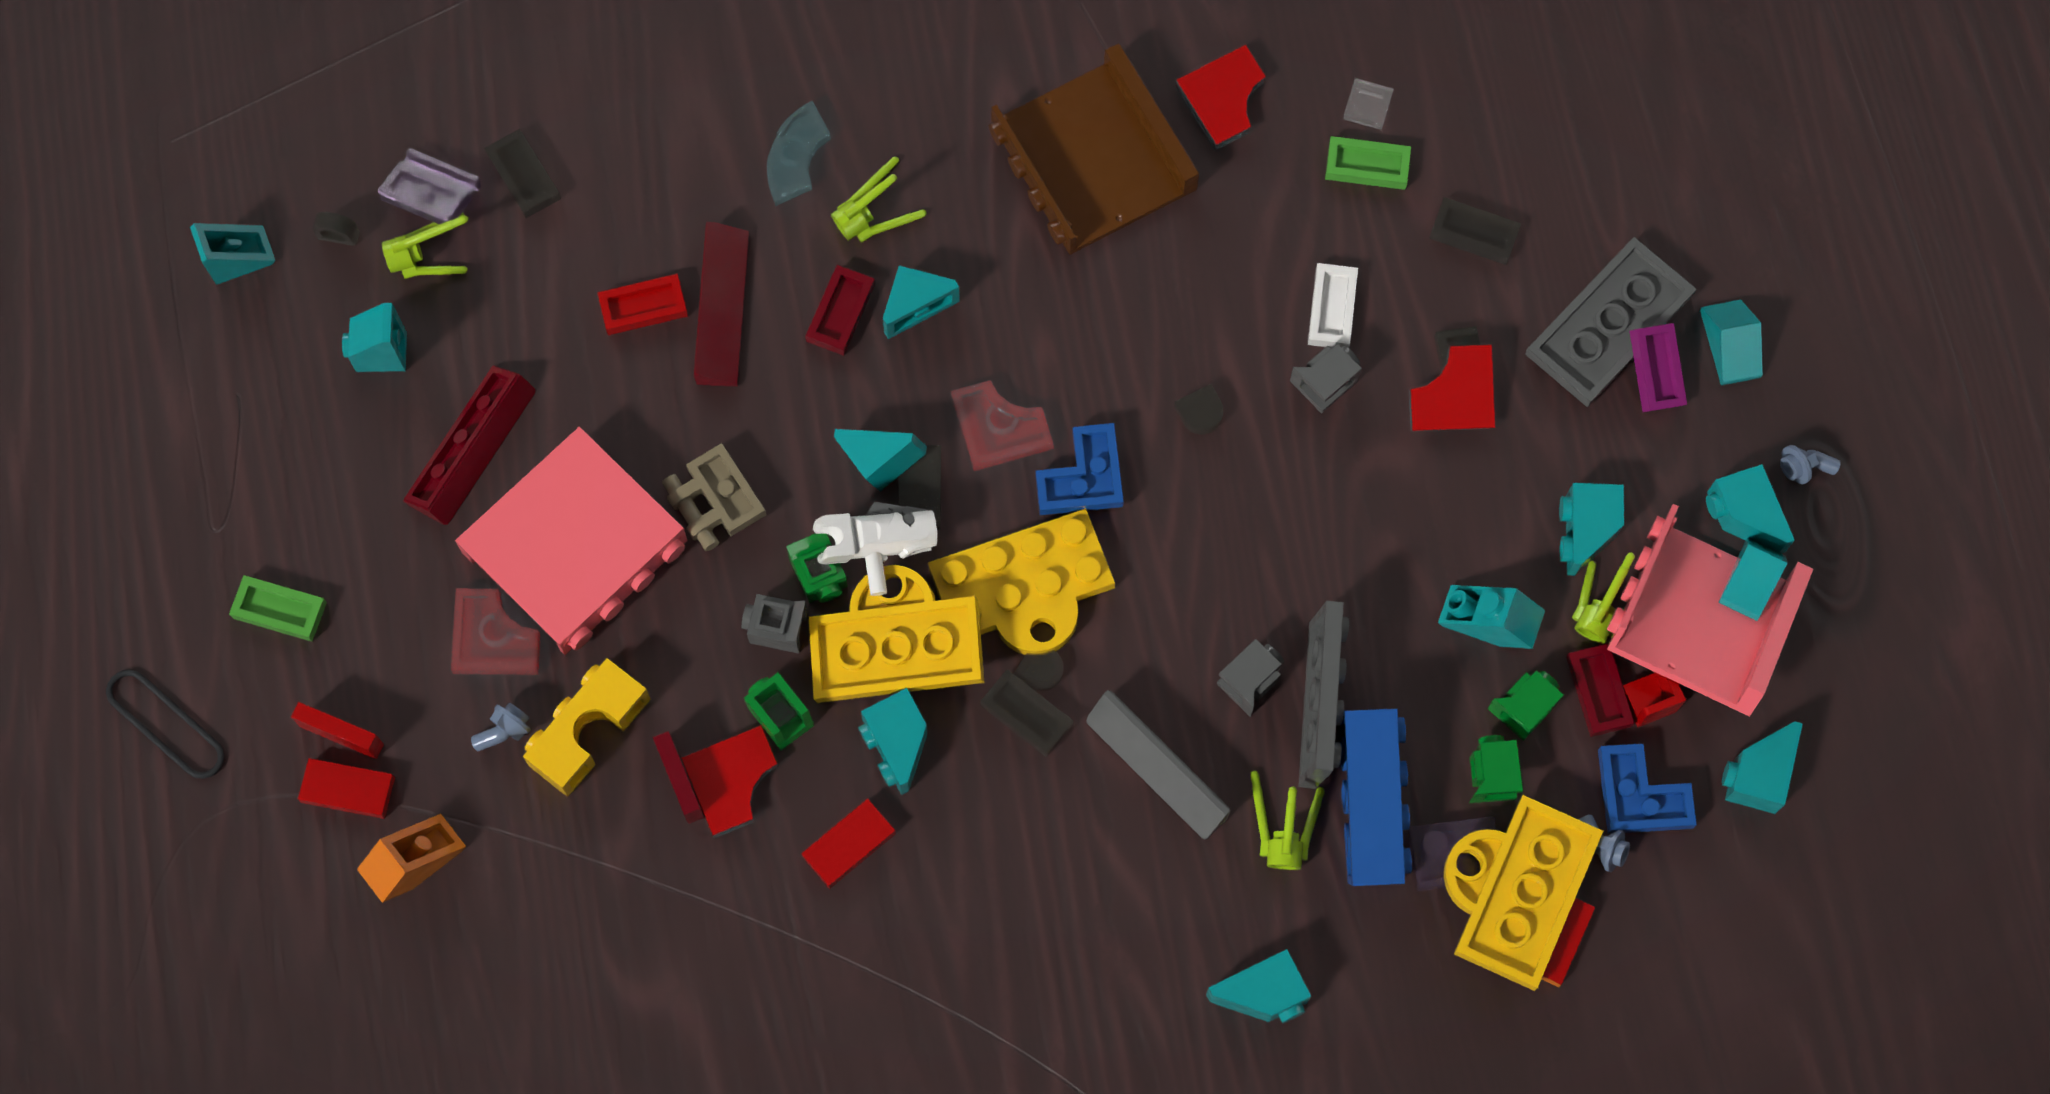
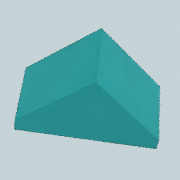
[190,223,276,285]
[883,266,960,339]
[1700,300,1763,385]
[834,429,927,491]
[1719,538,1787,621]

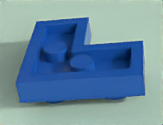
[1035,423,1124,515]
[1598,744,1697,834]

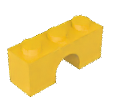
[523,658,651,797]

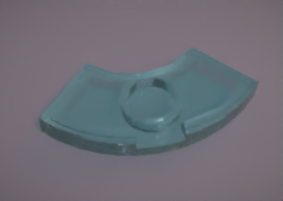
[767,101,831,206]

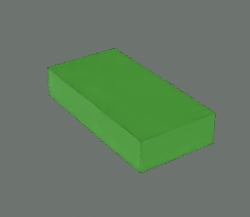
[1325,136,1411,190]
[229,575,327,642]

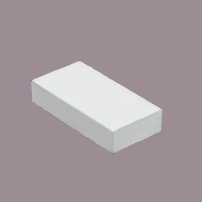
[1307,263,1358,348]

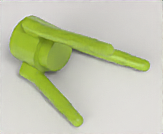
[831,156,927,243]
[382,211,468,279]
[1572,552,1635,643]
[1250,771,1325,870]

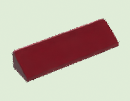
[694,222,749,387]
[403,365,536,525]

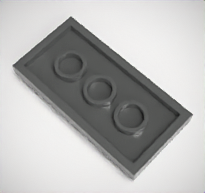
[1525,237,1697,407]
[1298,601,1349,789]

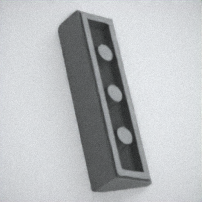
[1086,690,1230,840]

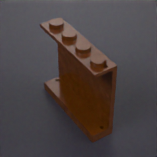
[988,43,1199,255]

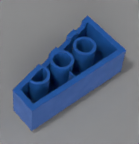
[1340,709,1412,886]

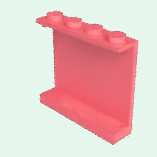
[455,427,688,655]
[1607,504,1813,717]

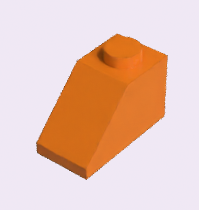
[357,814,466,903]

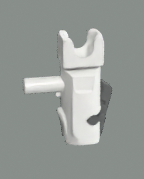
[813,502,937,596]

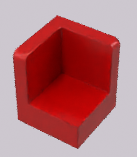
[1623,672,1686,728]

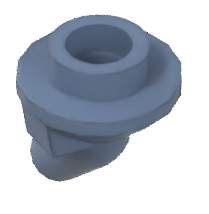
[1780,445,1840,484]
[471,703,531,751]
[1579,815,1630,872]

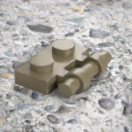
[662,443,766,551]

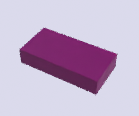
[1629,323,1687,412]

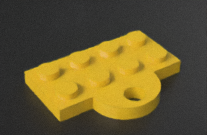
[928,508,1115,656]
[809,565,984,703]
[1444,795,1603,991]

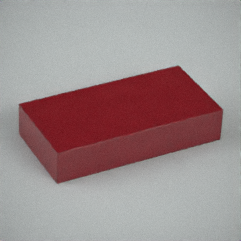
[805,265,875,356]
[1566,643,1634,737]
[653,731,704,824]

